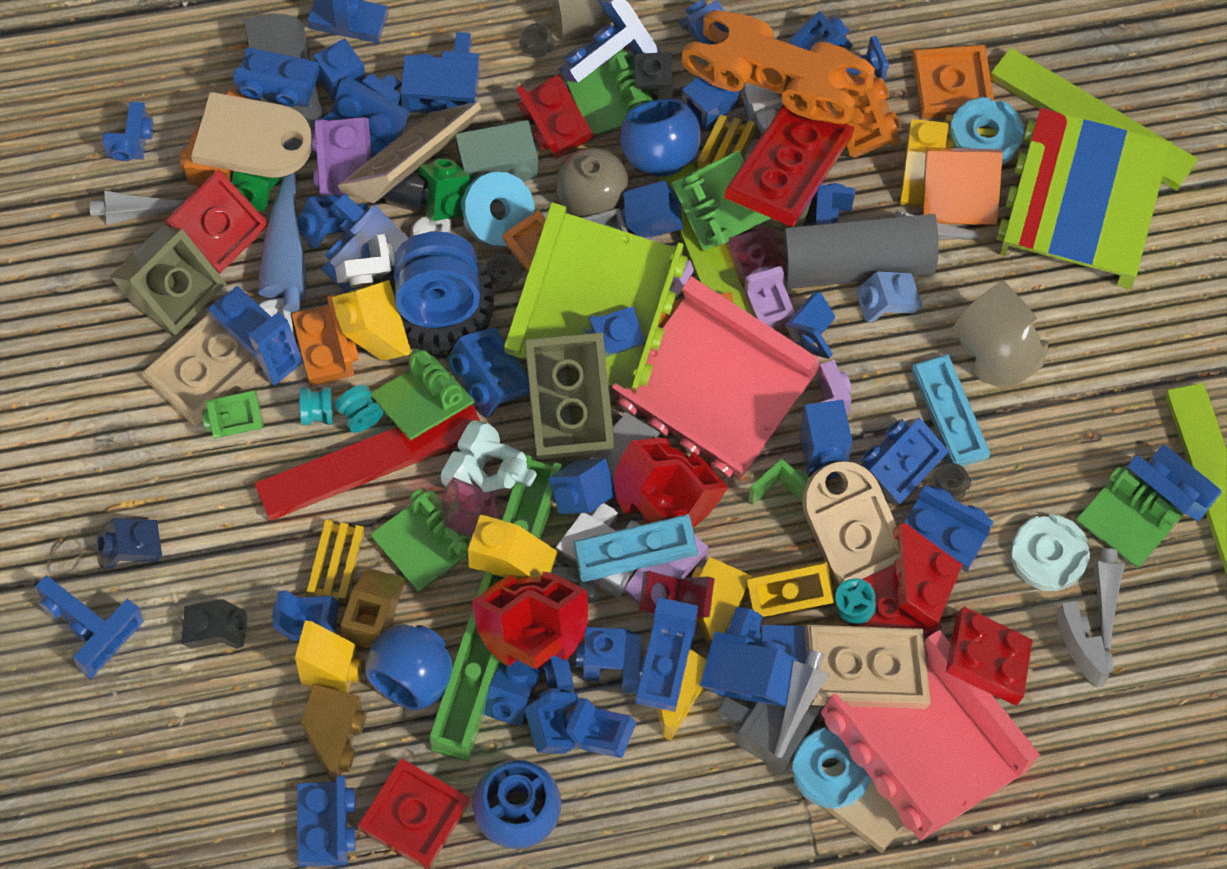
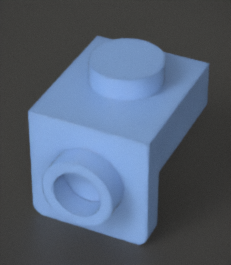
[856,271,923,322]

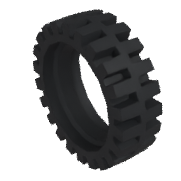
[383,257,494,356]

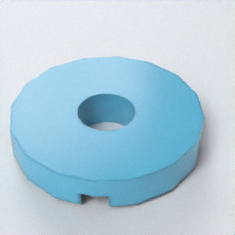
[950,97,1024,165]
[461,172,535,247]
[792,728,872,809]

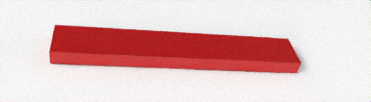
[254,404,480,521]

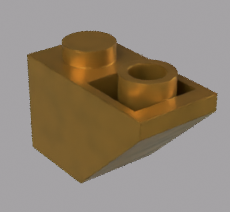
[341,568,405,649]
[301,684,367,782]

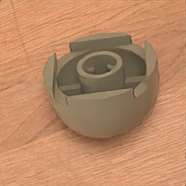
[555,147,629,218]

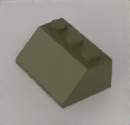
[525,333,615,461]

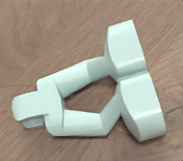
[441,420,537,495]

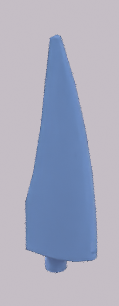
[258,172,306,312]

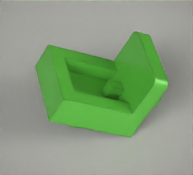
[202,390,265,439]

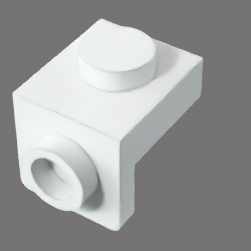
[335,234,394,287]

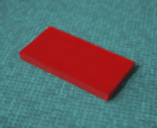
[724,104,855,227]

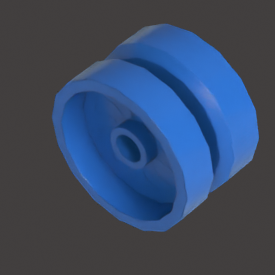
[393,231,480,328]

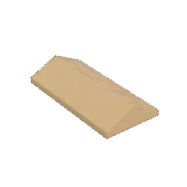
[338,102,481,203]

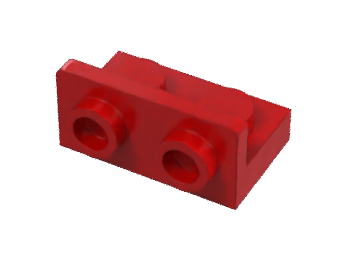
[516,74,595,159]

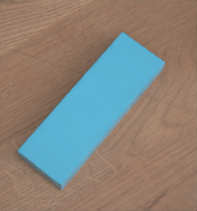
[911,354,990,470]
[573,514,698,582]

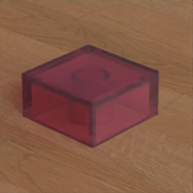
[725,227,786,289]
[441,477,498,537]

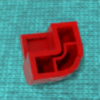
[614,438,729,528]
[472,571,588,669]

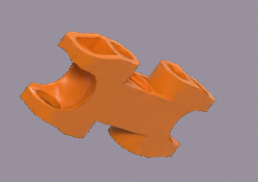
[682,10,875,124]

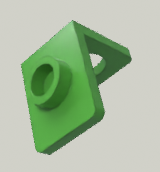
[748,459,809,505]

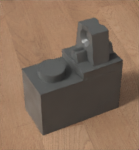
[717,697,825,774]

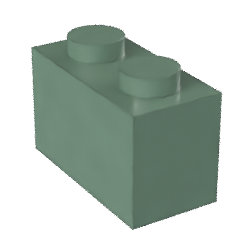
[456,120,538,185]

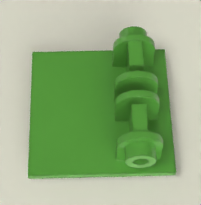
[566,49,652,136]
[671,150,771,251]
[371,349,475,440]
[1076,466,1185,568]
[370,489,472,593]

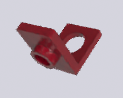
[639,571,715,618]

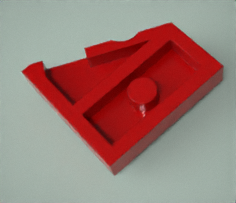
[893,522,963,629]

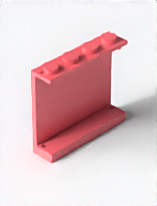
[612,276,820,480]
[821,630,1040,841]

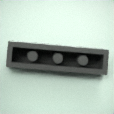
[244,14,324,156]
[781,214,939,289]

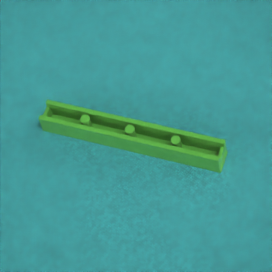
[430,454,562,762]

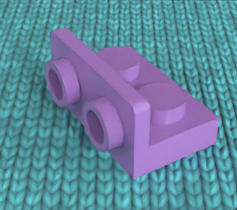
[311,117,371,196]

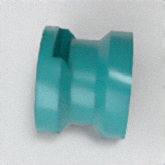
[335,385,384,433]
[300,386,333,426]
[835,578,876,625]

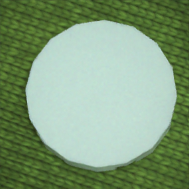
[1011,514,1090,591]

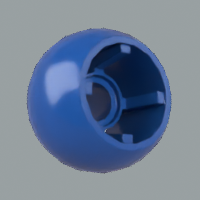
[620,99,701,176]
[365,624,453,710]
[472,759,562,849]

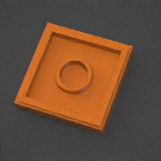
[912,45,994,119]
[922,147,1003,225]

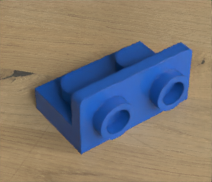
[233,47,320,107]
[322,77,409,158]
[447,327,529,418]
[860,417,949,505]
[1127,445,1222,522]
[905,485,993,572]
[297,775,356,867]

